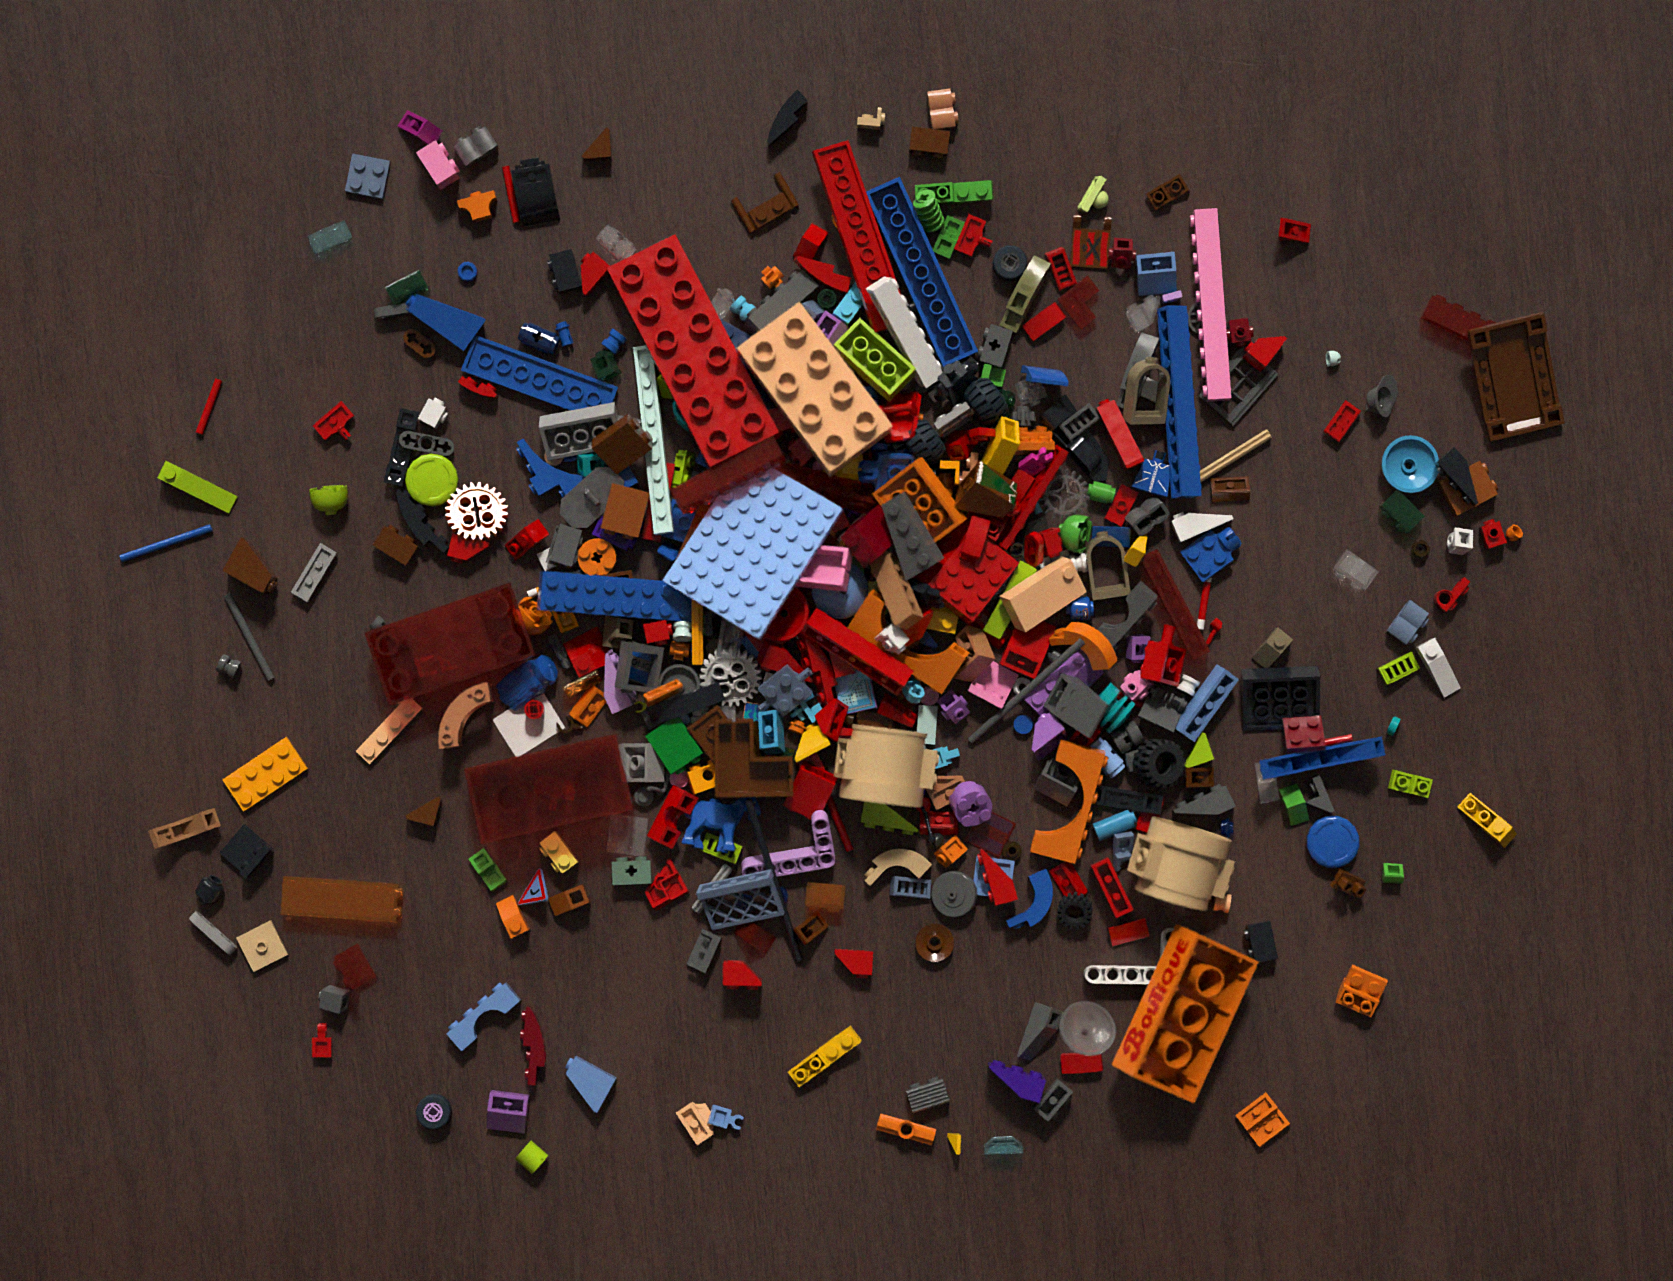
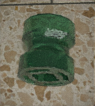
[817,289,836,310]

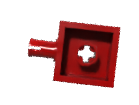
[1140,624,1186,687]

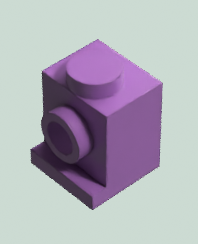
[1126,634,1150,663]

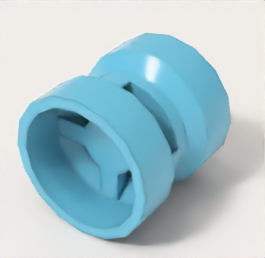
[729,295,756,322]

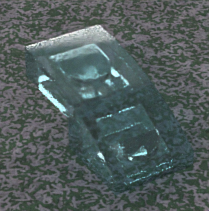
[307,220,352,254]

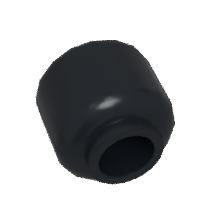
[195,875,224,905]

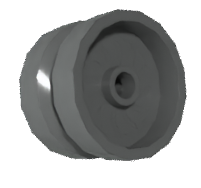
[658,664,701,700]

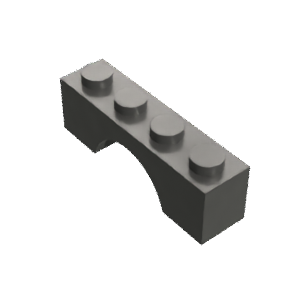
[1097,581,1158,651]

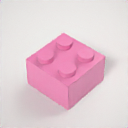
[416,140,460,190]

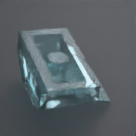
[984,1136,1023,1154]

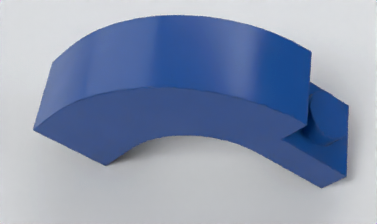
[1006,869,1053,929]

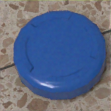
[1306,816,1359,868]

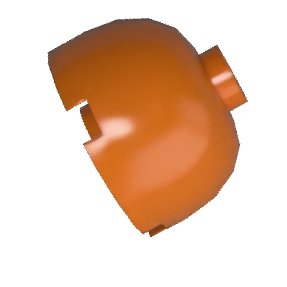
[514,597,553,635]

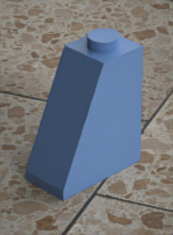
[565,1056,617,1113]

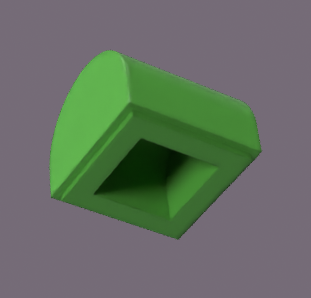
[1382,863,1404,884]

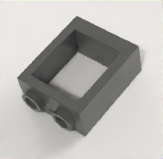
[614,641,664,695]

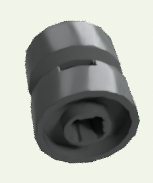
[1110,720,1145,755]

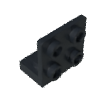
[220,825,274,879]

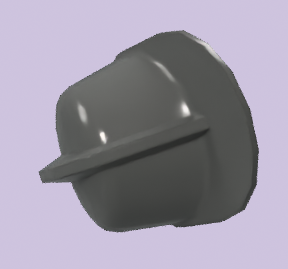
[1365,375,1398,417]

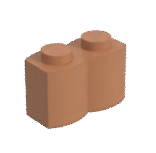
[927,89,959,130]

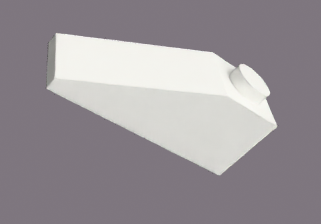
[1170,512,1233,543]
[1415,638,1460,698]

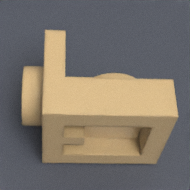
[857,107,885,130]

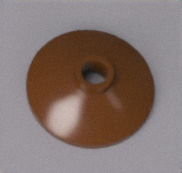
[915,923,954,962]

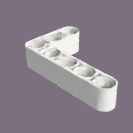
[1084,928,1173,984]

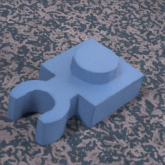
[707,1105,744,1130]

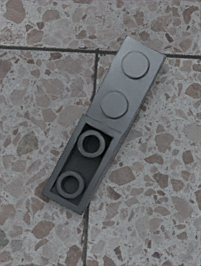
[1117,332,1160,408]

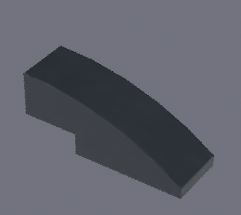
[767,89,808,147]

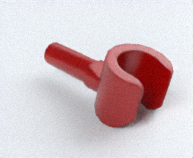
[1205,618,1222,645]

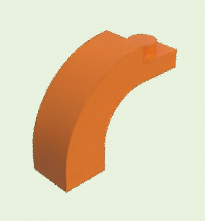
[1049,622,1117,670]

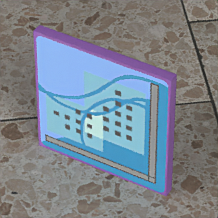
[835,673,877,714]

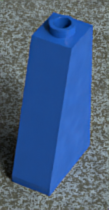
[406,294,486,351]

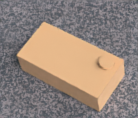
[1000,556,1087,632]

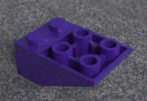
[988,1060,1046,1103]

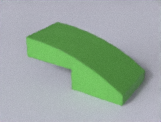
[933,215,965,259]
[469,848,508,892]

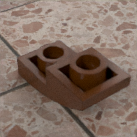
[1146,174,1190,210]

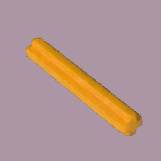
[691,599,703,665]

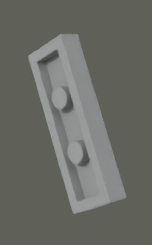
[291,543,337,602]

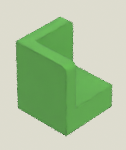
[981,364,1006,389]

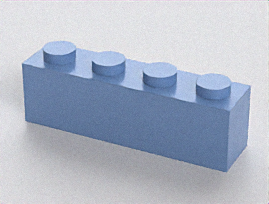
[1175,664,1239,742]

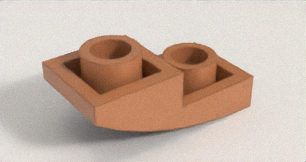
[958,452,979,486]

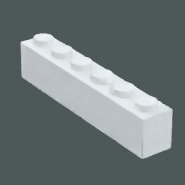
[866,276,943,388]

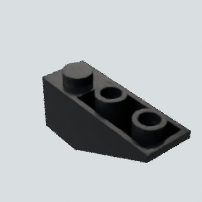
[1434,447,1478,506]

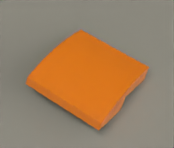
[1235,1092,1290,1148]

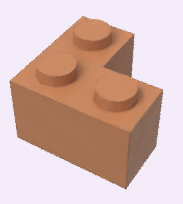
[954,625,995,682]

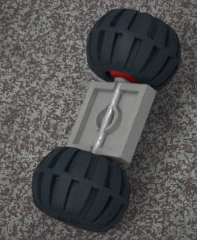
[903,378,1008,466]

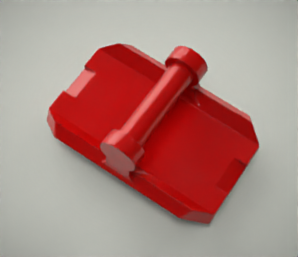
[878,391,922,443]

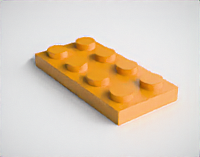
[223,737,308,812]

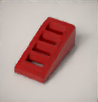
[1045,247,1077,291]
[877,693,918,727]

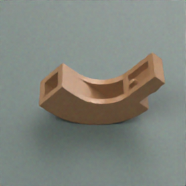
[148,808,221,849]

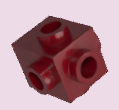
[1108,238,1136,269]
[1226,318,1254,348]

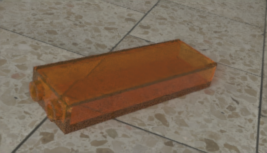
[280,876,403,922]

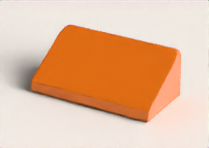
[643,679,683,707]
[569,684,606,728]

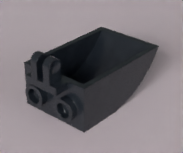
[511,157,560,226]

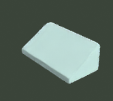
[917,705,938,745]

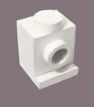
[1447,527,1473,555]
[874,623,909,655]

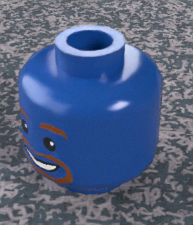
[1066,596,1094,621]

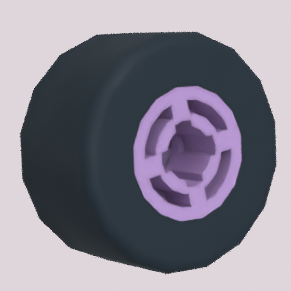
[416,1094,452,1130]

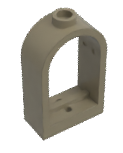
[1123,357,1170,425]
[1085,531,1130,600]

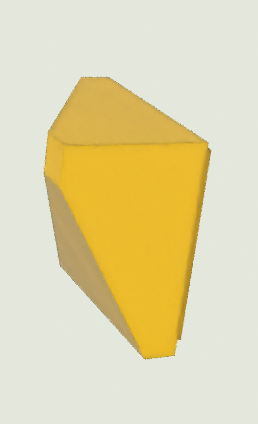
[947,1133,961,1155]

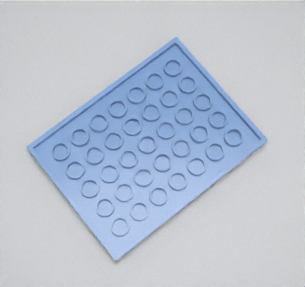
[663,454,844,640]

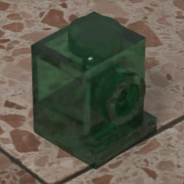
[590,350,622,382]

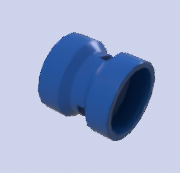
[601,328,627,355]

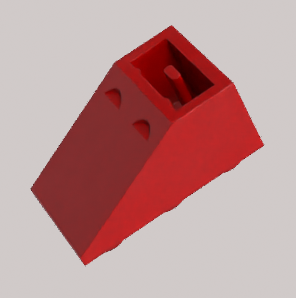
[998,621,1056,680]

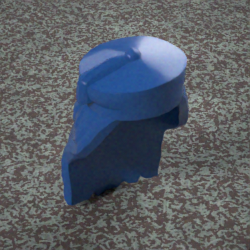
[496,655,558,711]

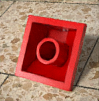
[563,627,610,678]

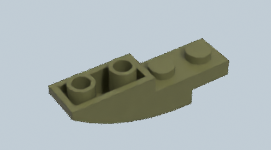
[1000,255,1052,333]

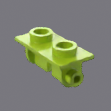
[672,450,695,490]

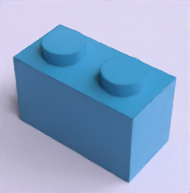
[758,710,785,755]

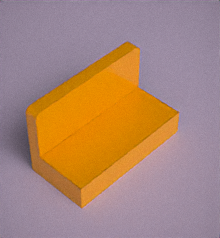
[939,461,960,487]

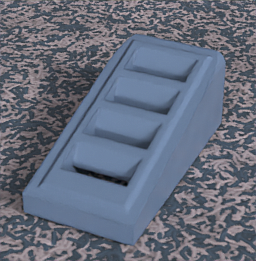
[889,876,932,899]

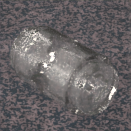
[596,225,637,262]

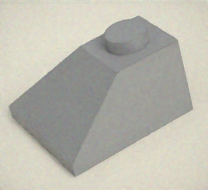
[621,743,665,782]

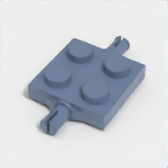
[758,664,813,717]

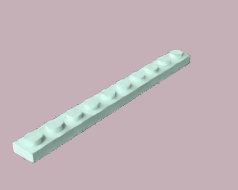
[633,346,674,535]

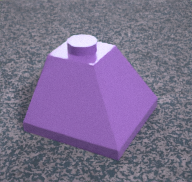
[1032,712,1069,761]

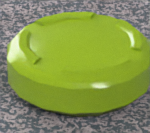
[405,454,459,507]

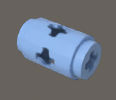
[1090,737,1125,778]

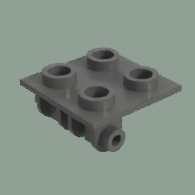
[1138,685,1187,733]

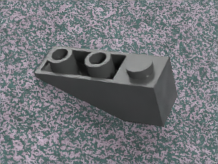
[1172,784,1236,815]
[1017,1002,1063,1061]

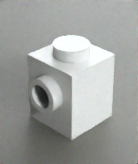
[418,398,448,429]

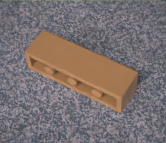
[870,550,924,630]

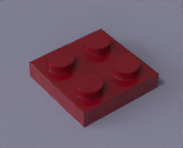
[1282,715,1326,753]

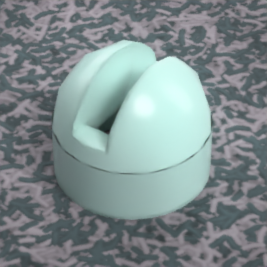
[1326,351,1341,366]

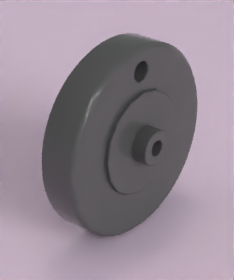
[931,871,978,918]

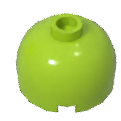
[309,485,348,515]

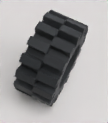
[1057,892,1093,930]

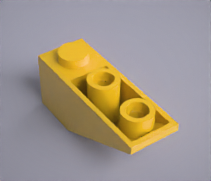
[1458,793,1517,848]

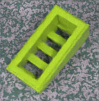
[1377,651,1420,686]
[701,832,743,864]

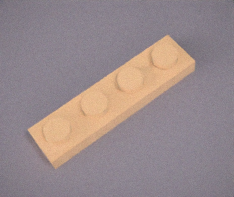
[356,695,423,764]

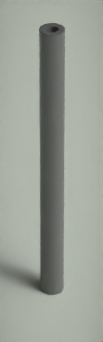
[224,593,275,681]

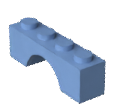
[447,982,521,1051]

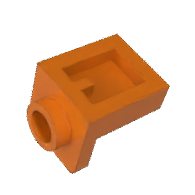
[934,835,968,868]

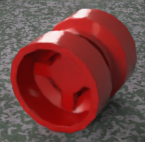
[524,700,545,719]

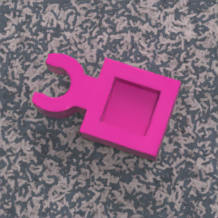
[1018,447,1053,477]

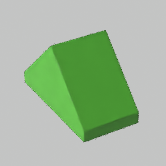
[1278,784,1309,826]

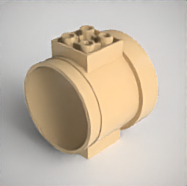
[834,724,939,807]
[1127,817,1235,911]

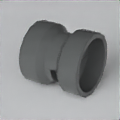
[216,654,242,679]

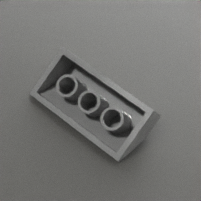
[539,402,619,460]

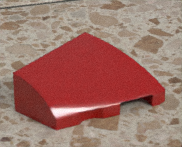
[644,858,689,911]

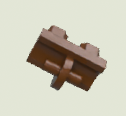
[1330,869,1367,898]

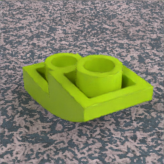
[1388,770,1433,798]

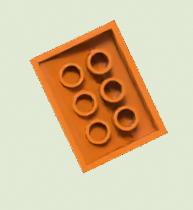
[872,457,968,543]

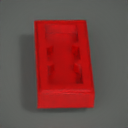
[1323,400,1361,443]
[1104,484,1139,527]

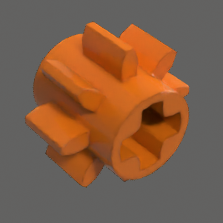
[761,266,784,289]
[669,641,690,661]

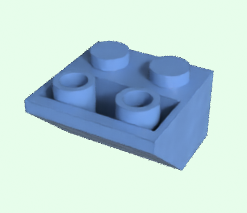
[1135,252,1177,296]

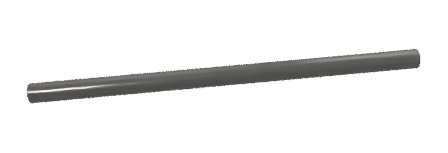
[968,638,1085,744]

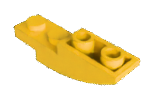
[788,1025,862,1087]

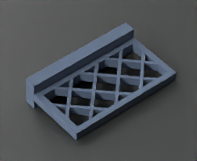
[696,869,785,930]

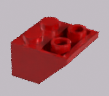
[723,960,762,990]

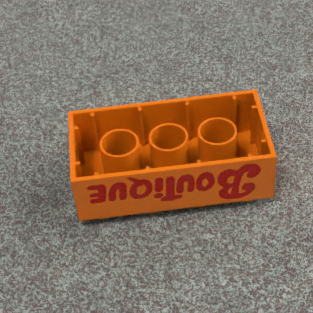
[1112,924,1259,1103]

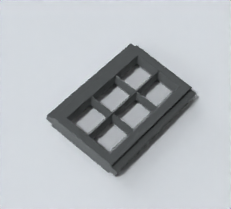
[1199,346,1278,426]

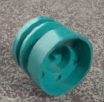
[1098,682,1135,734]

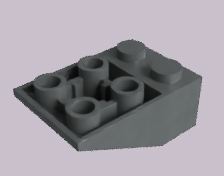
[1044,673,1109,738]

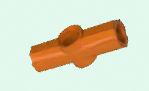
[876,1113,936,1145]

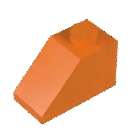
[496,895,530,939]

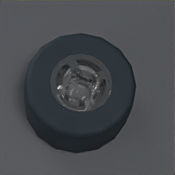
[993,245,1027,281]

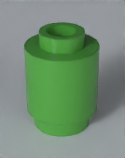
[1086,481,1116,504]

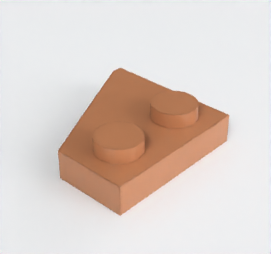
[925,776,965,810]

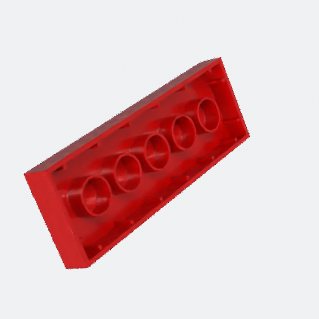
[607,234,780,472]

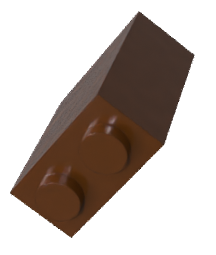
[592,414,653,474]

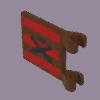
[1070,214,1112,269]

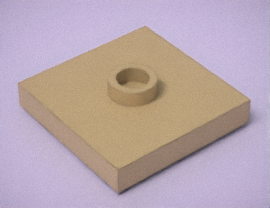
[236,920,288,972]

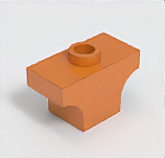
[457,190,497,222]

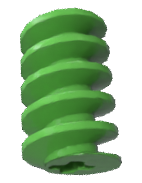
[913,190,945,232]

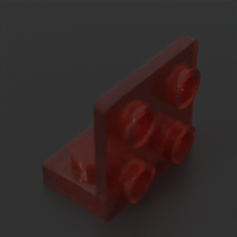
[333,943,377,990]

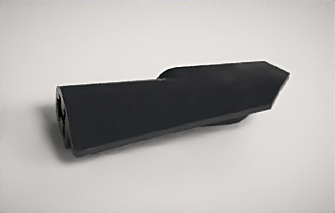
[1039,394,1110,482]

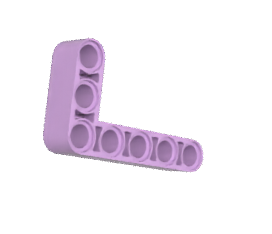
[741,810,835,877]

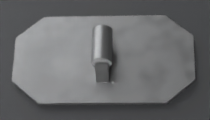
[560,467,624,528]

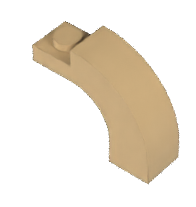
[865,848,932,886]

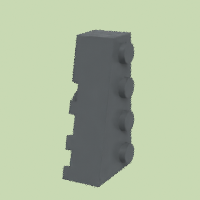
[742,269,819,336]
[882,492,944,581]

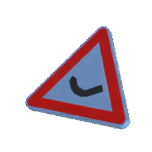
[518,868,548,906]

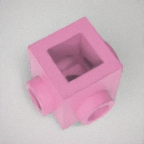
[1120,670,1154,701]

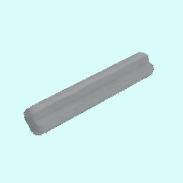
[692,864,732,914]

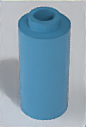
[1092,809,1137,842]

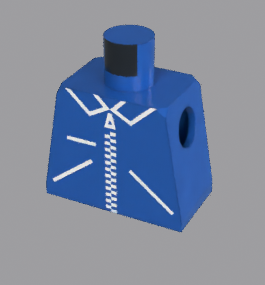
[1131,450,1170,498]

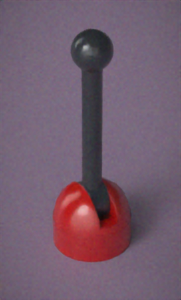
[916,798,936,844]

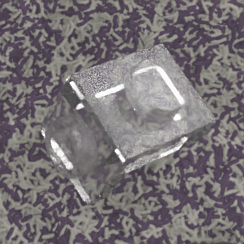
[711,288,735,320]

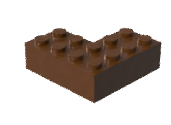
[714,718,793,797]

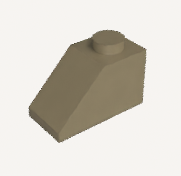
[1252,627,1293,668]

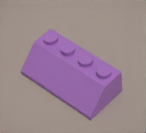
[1023,649,1104,719]

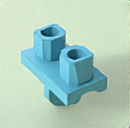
[790,694,822,723]

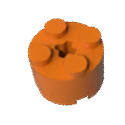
[578,538,617,576]

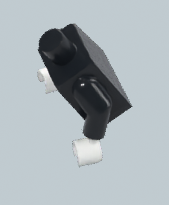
[928,357,979,406]

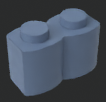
[1386,600,1429,645]

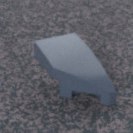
[1113,831,1134,871]

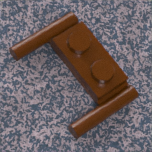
[731,172,799,233]

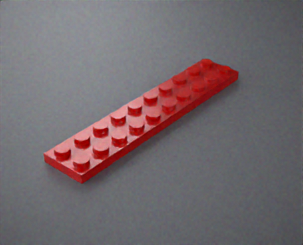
[812,140,901,333]

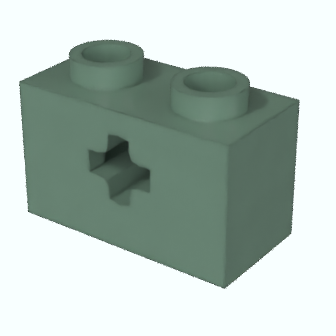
[612,856,652,885]

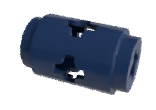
[518,322,560,355]

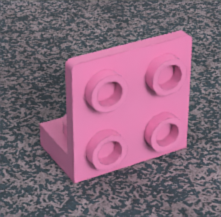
[967,661,1018,709]

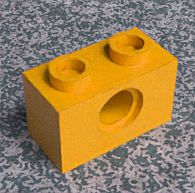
[685,760,715,795]

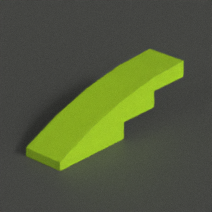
[982,560,1037,640]

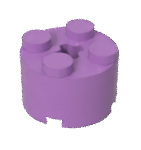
[949,781,992,827]

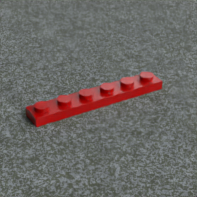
[995,445,1069,550]

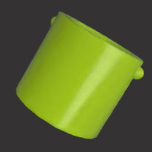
[515,1140,548,1174]

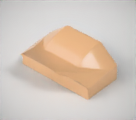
[676,1102,714,1145]

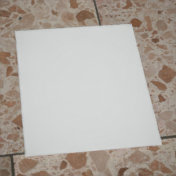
[492,693,565,758]

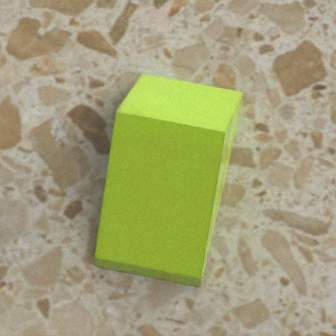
[1184,732,1214,768]

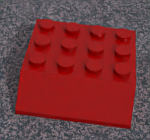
[912,523,1019,626]

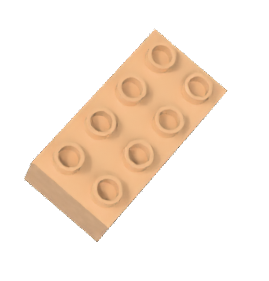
[737,302,892,477]

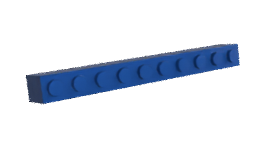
[1157,305,1202,499]

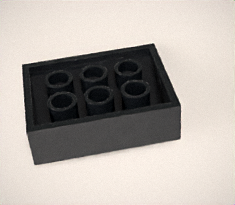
[1241,666,1320,731]

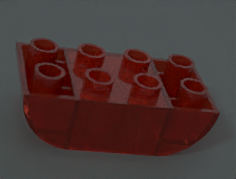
[364,583,535,706]

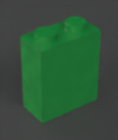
[645,717,704,775]

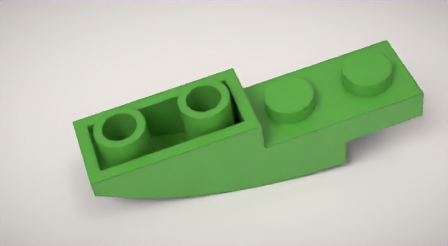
[915,180,994,205]

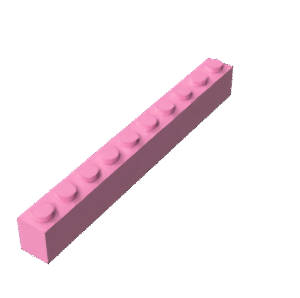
[1190,208,1231,402]

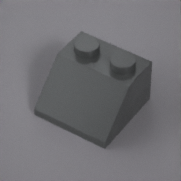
[1033,751,1080,806]

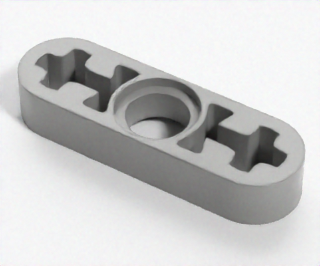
[189,911,237,955]

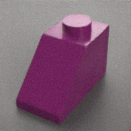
[398,110,443,145]

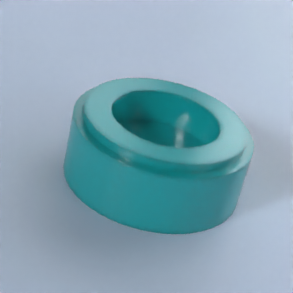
[1387,717,1401,736]

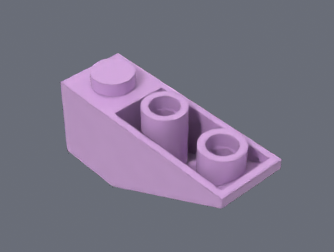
[604,650,637,714]

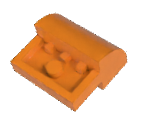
[1014,426,1055,455]
[1336,965,1387,1018]

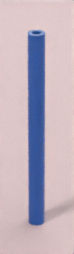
[119,524,213,562]

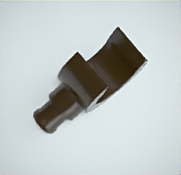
[556,716,583,733]

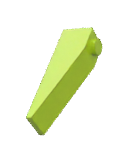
[157,461,238,513]

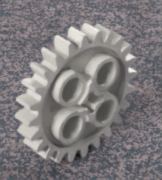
[699,646,762,707]

